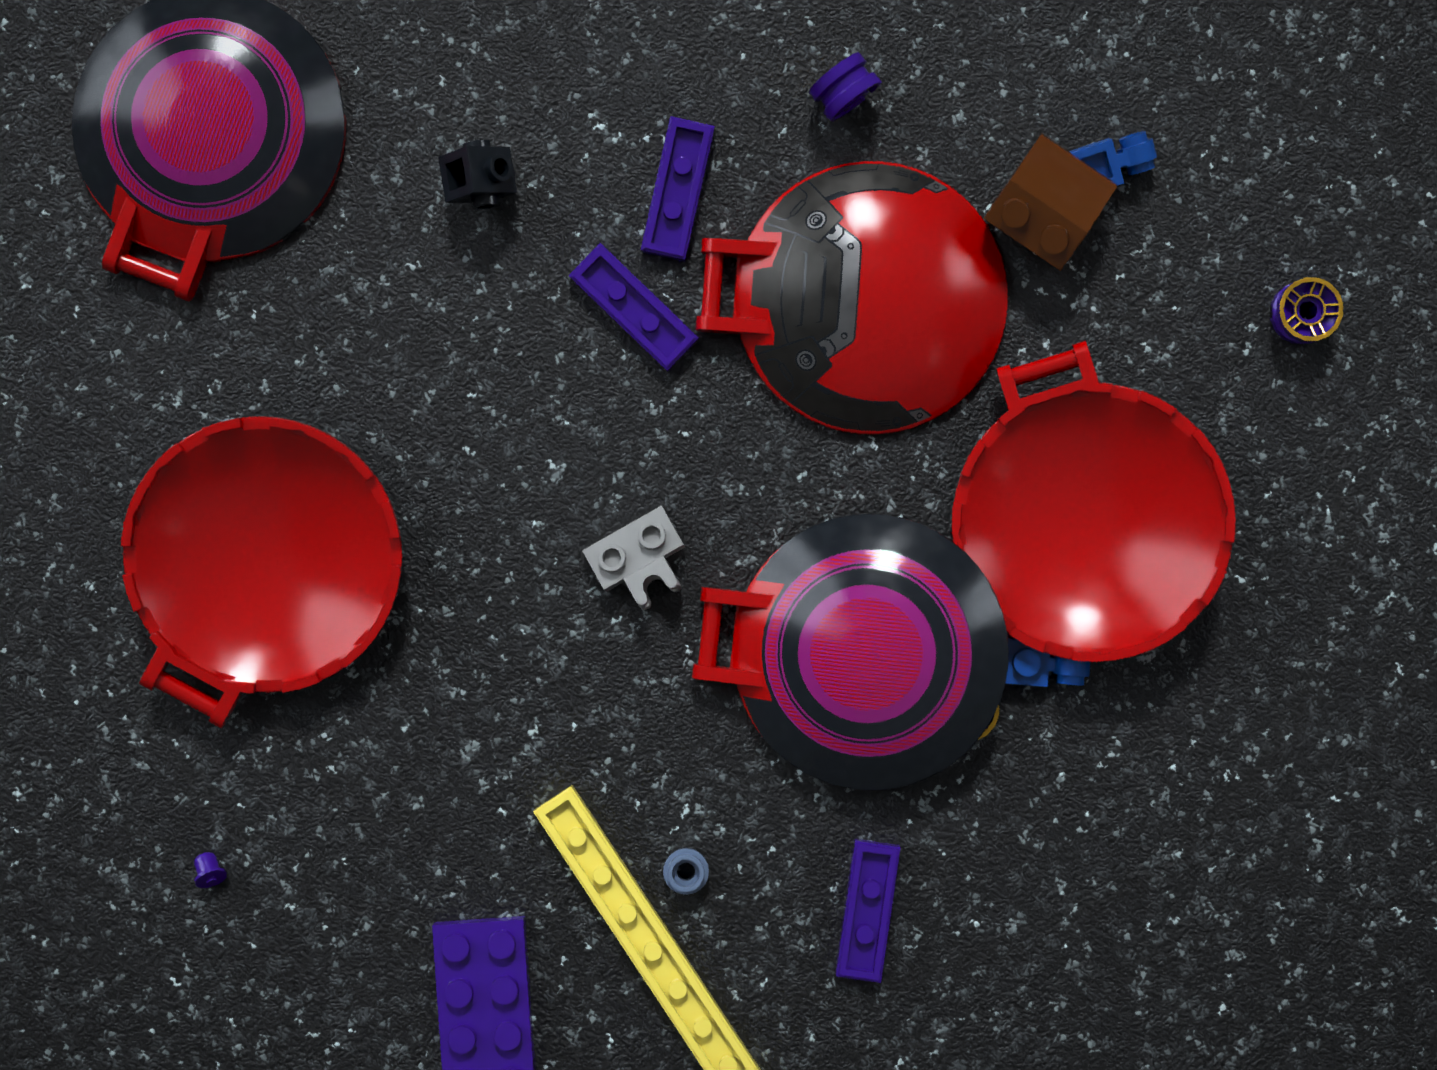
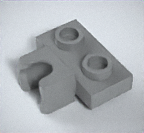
[582,505,685,610]

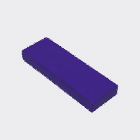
[641,116,715,262]
[569,243,699,372]
[835,839,901,983]

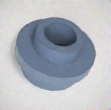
[663,848,709,895]

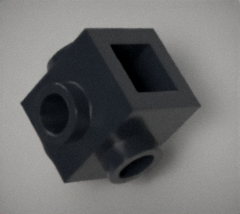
[438,140,517,210]

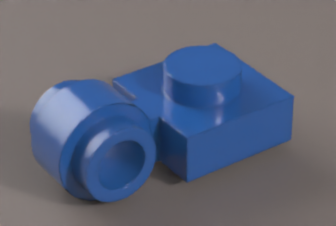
[1069,131,1157,185]
[1005,637,1091,687]

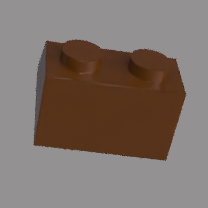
[984,133,1118,271]

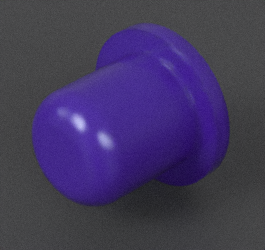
[194,852,227,888]

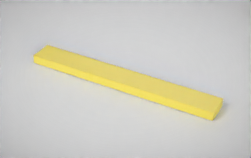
[533,785,761,1070]

